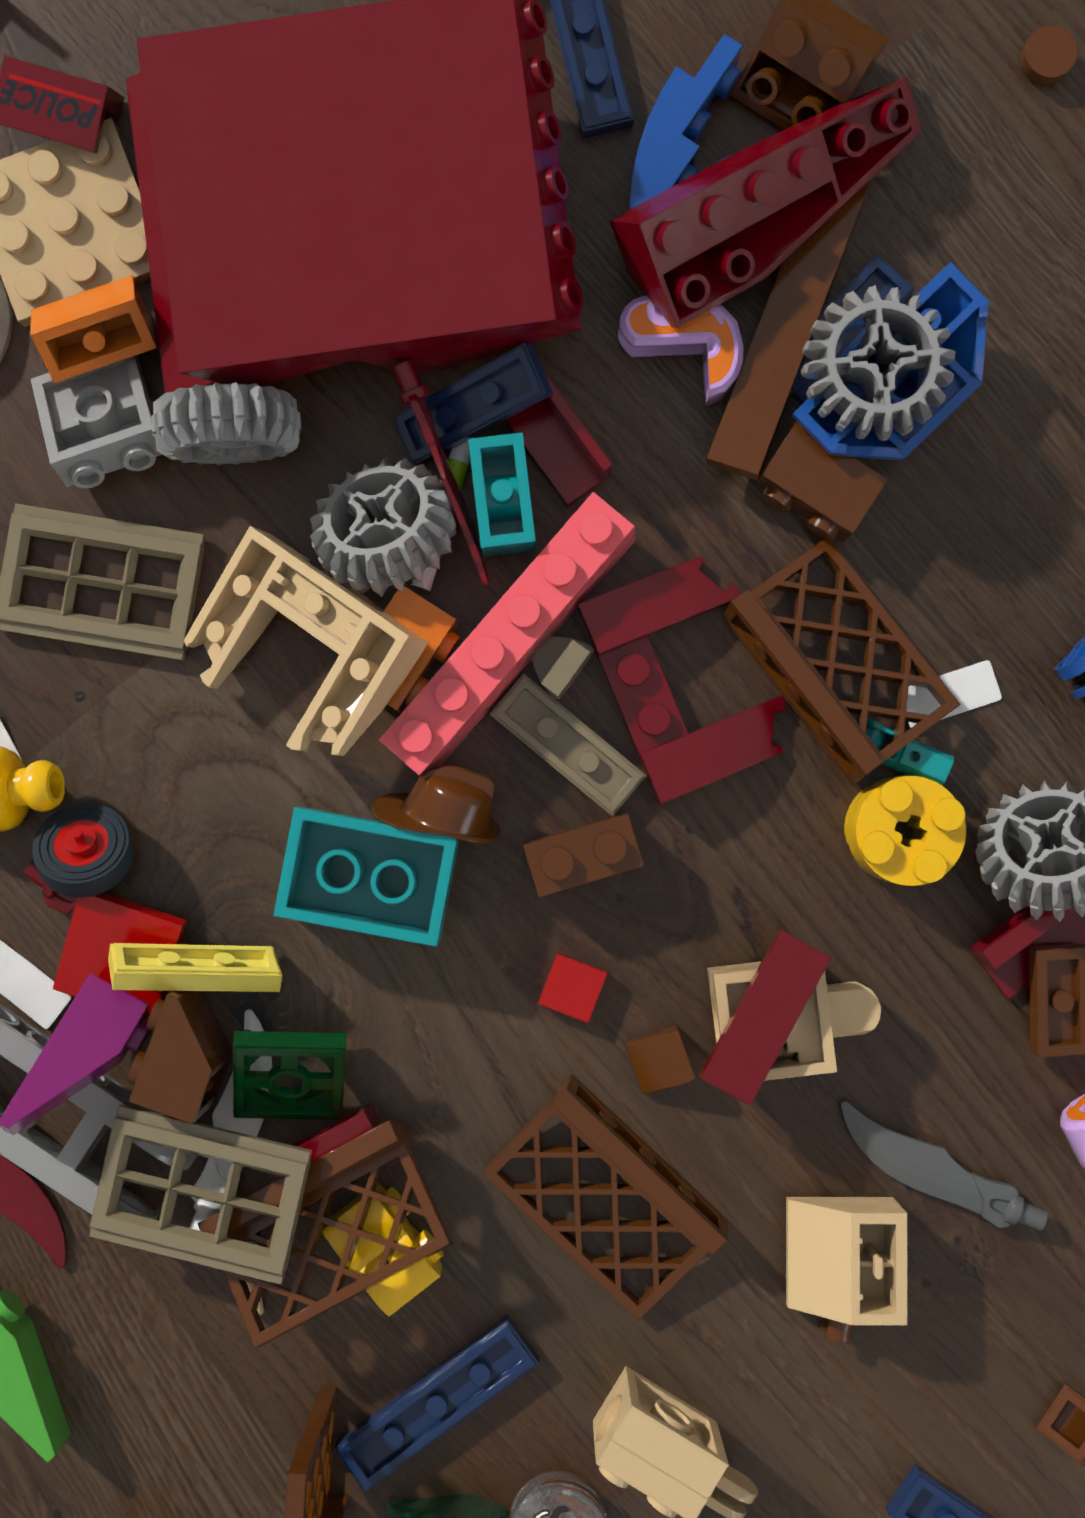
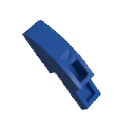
[628,34,742,210]

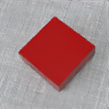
[538,952,607,1023]

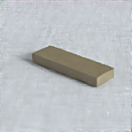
[490,673,647,817]

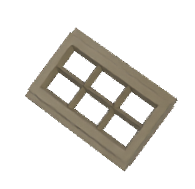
[0,503,206,661]
[89,1104,313,1285]

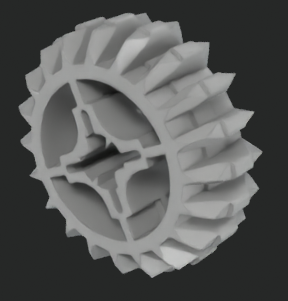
[801,285,956,441]
[151,382,301,466]
[310,457,457,597]
[976,780,1085,922]

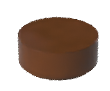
[1020,25,1078,85]

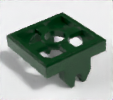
[233,1029,347,1120]

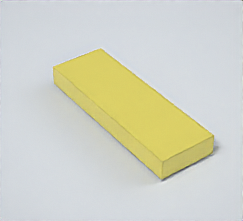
[108,943,283,992]

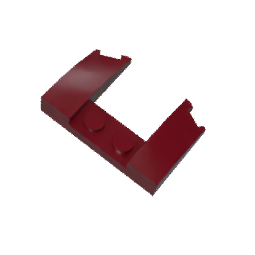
[577,557,786,804]

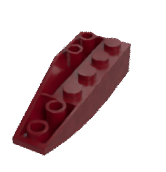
[609,78,922,328]

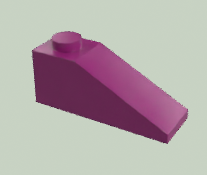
[0,973,151,1135]

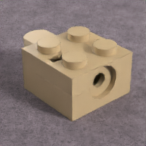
[707,961,881,1081]
[593,1366,758,1518]

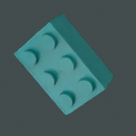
[273,807,460,947]

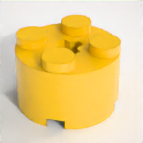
[844,776,966,886]

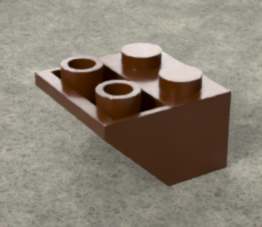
[731,0,889,130]
[127,991,233,1124]

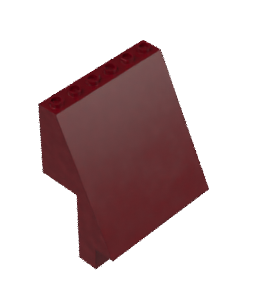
[126,0,583,393]

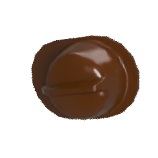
[372,765,501,843]

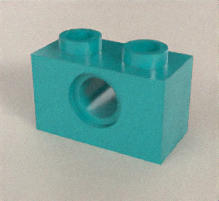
[468,432,536,557]

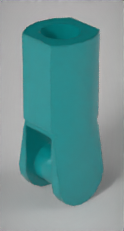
[866,719,954,786]

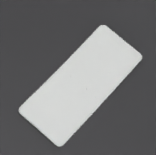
[906,660,1002,728]
[0,940,71,1029]

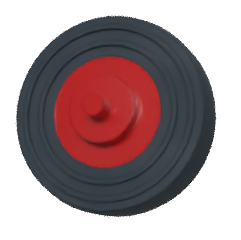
[32,803,134,898]

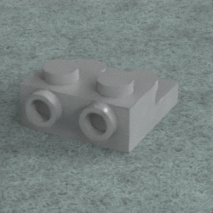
[31,355,162,489]

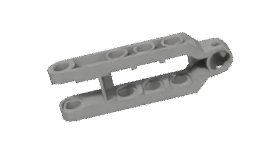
[0,1003,198,1220]

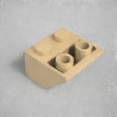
[786,1197,907,1325]

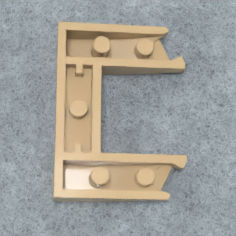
[183,526,429,756]

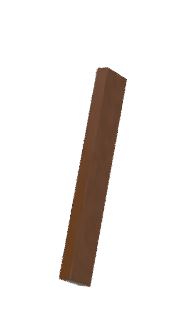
[707,184,869,481]

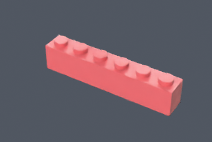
[379,492,636,776]

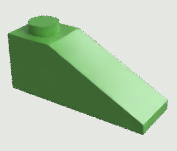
[0,1289,71,1463]

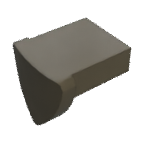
[532,637,595,699]

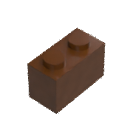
[755,421,888,542]
[523,813,644,897]

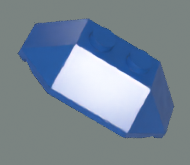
[792,262,989,461]

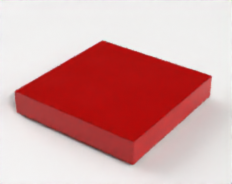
[53,893,187,1021]

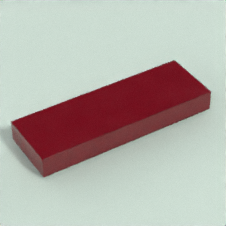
[699,929,831,1106]

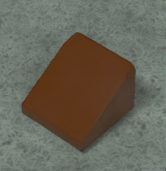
[625,1025,696,1094]
[1036,1384,1085,1466]

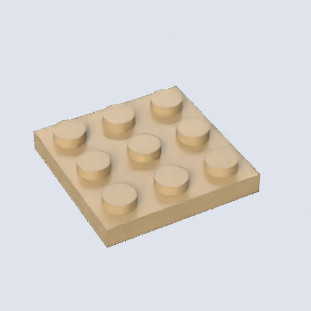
[0,117,151,327]

